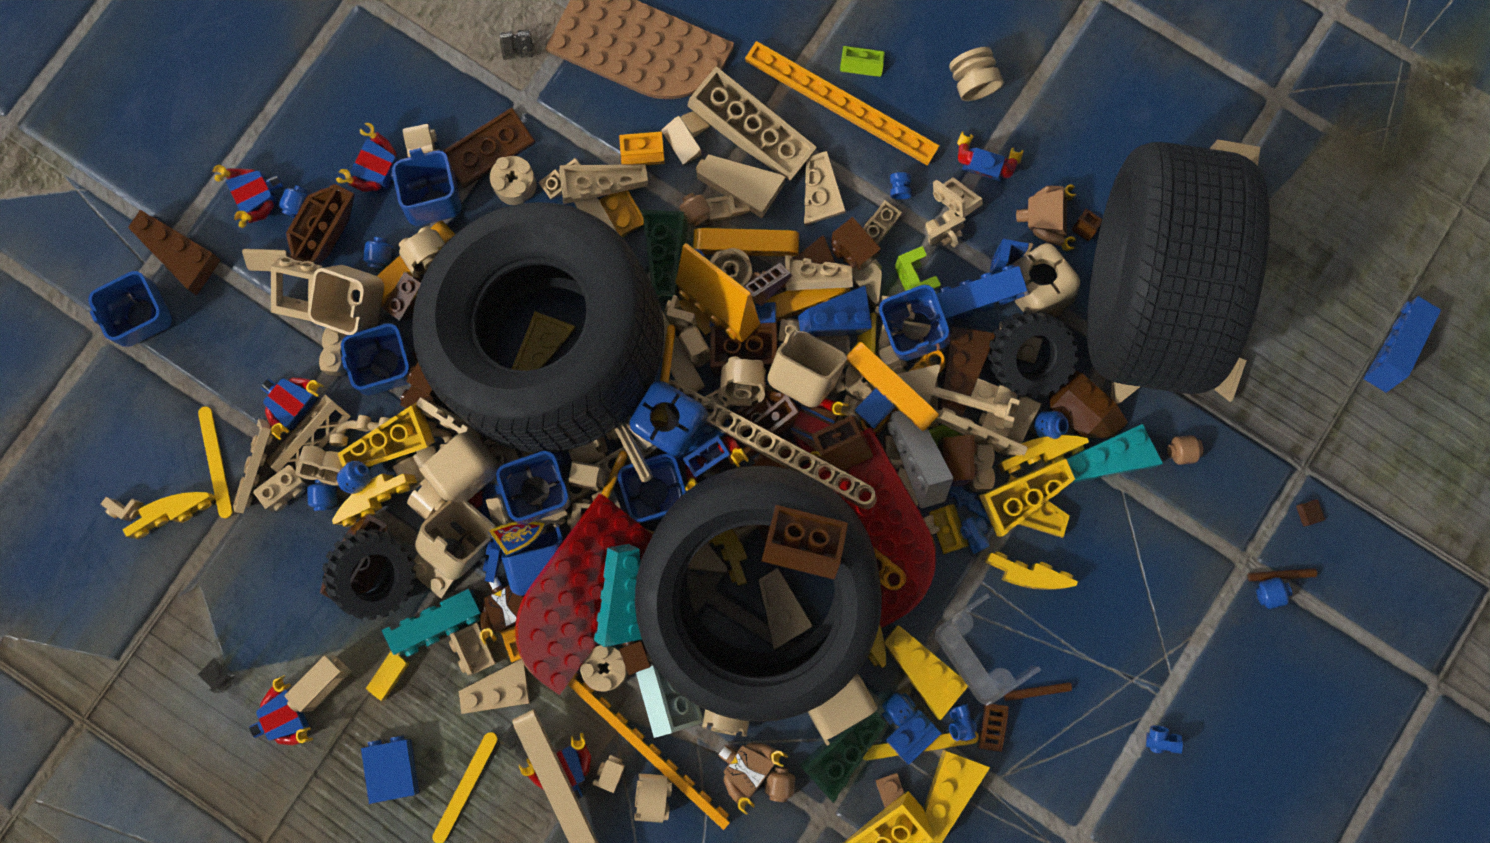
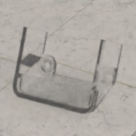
[935,593,1041,705]

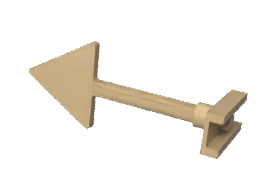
[897,365,1020,429]

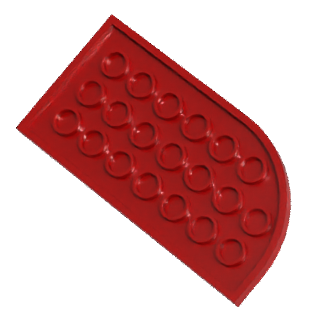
[801,427,936,628]
[515,493,653,695]

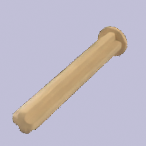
[615,421,653,482]

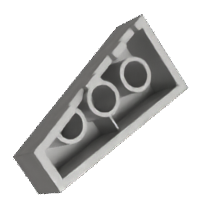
[887,410,954,509]

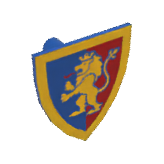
[488,522,545,557]

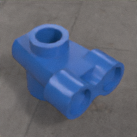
[960,517,990,554]
[949,703,977,741]
[1146,725,1183,754]

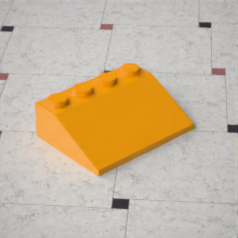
[676,243,760,342]

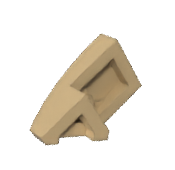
[706,195,750,222]

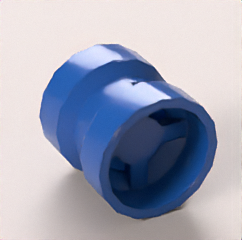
[890,172,912,200]

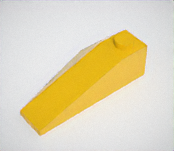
[843,791,934,843]

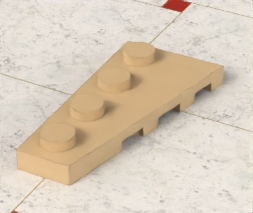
[559,164,648,204]
[934,408,1028,456]
[233,419,273,514]

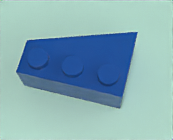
[798,285,872,337]

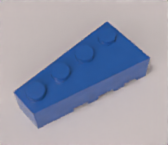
[936,265,1029,326]
[1363,296,1441,393]

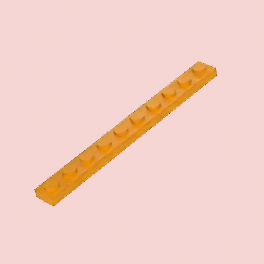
[745,41,939,166]
[567,672,730,830]

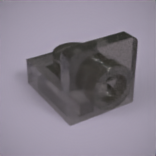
[198,658,235,693]

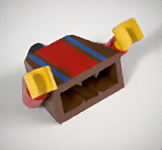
[791,398,848,463]

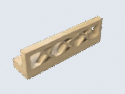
[266,394,351,473]

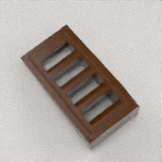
[744,263,793,306]
[979,703,1009,752]

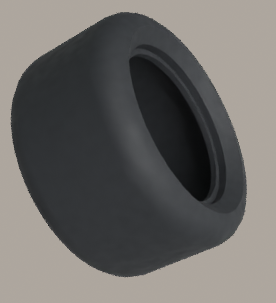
[635,466,882,722]

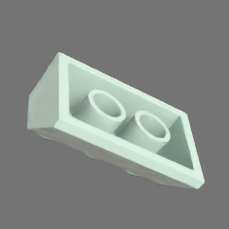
[636,665,703,738]

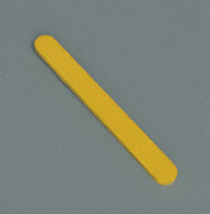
[198,406,233,519]
[860,731,979,760]
[432,732,498,843]

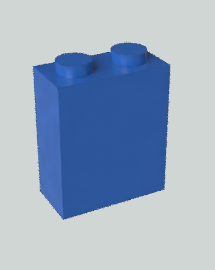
[361,735,419,804]

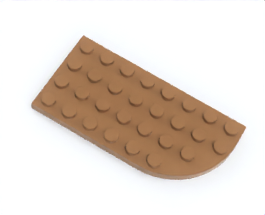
[545,0,734,99]

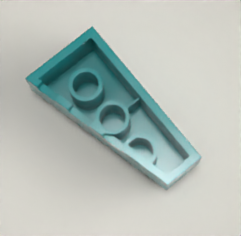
[1066,424,1163,484]
[594,544,642,647]
[382,589,482,657]

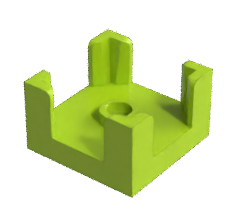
[894,246,941,294]

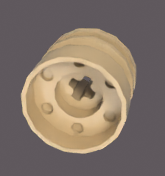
[949,47,1004,101]

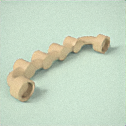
[329,415,453,450]

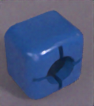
[392,148,462,226]
[88,271,172,347]
[879,285,951,361]
[341,323,414,396]
[630,381,708,456]
[496,451,571,525]
[618,454,686,525]
[501,524,565,596]

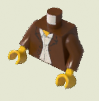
[480,577,524,645]

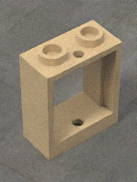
[271,257,322,321]
[284,655,352,712]

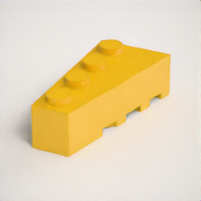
[337,401,435,467]
[979,459,1075,537]
[884,625,970,720]
[923,750,990,843]

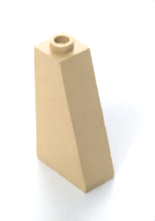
[696,154,785,218]

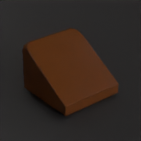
[1072,209,1102,241]
[1296,499,1325,527]

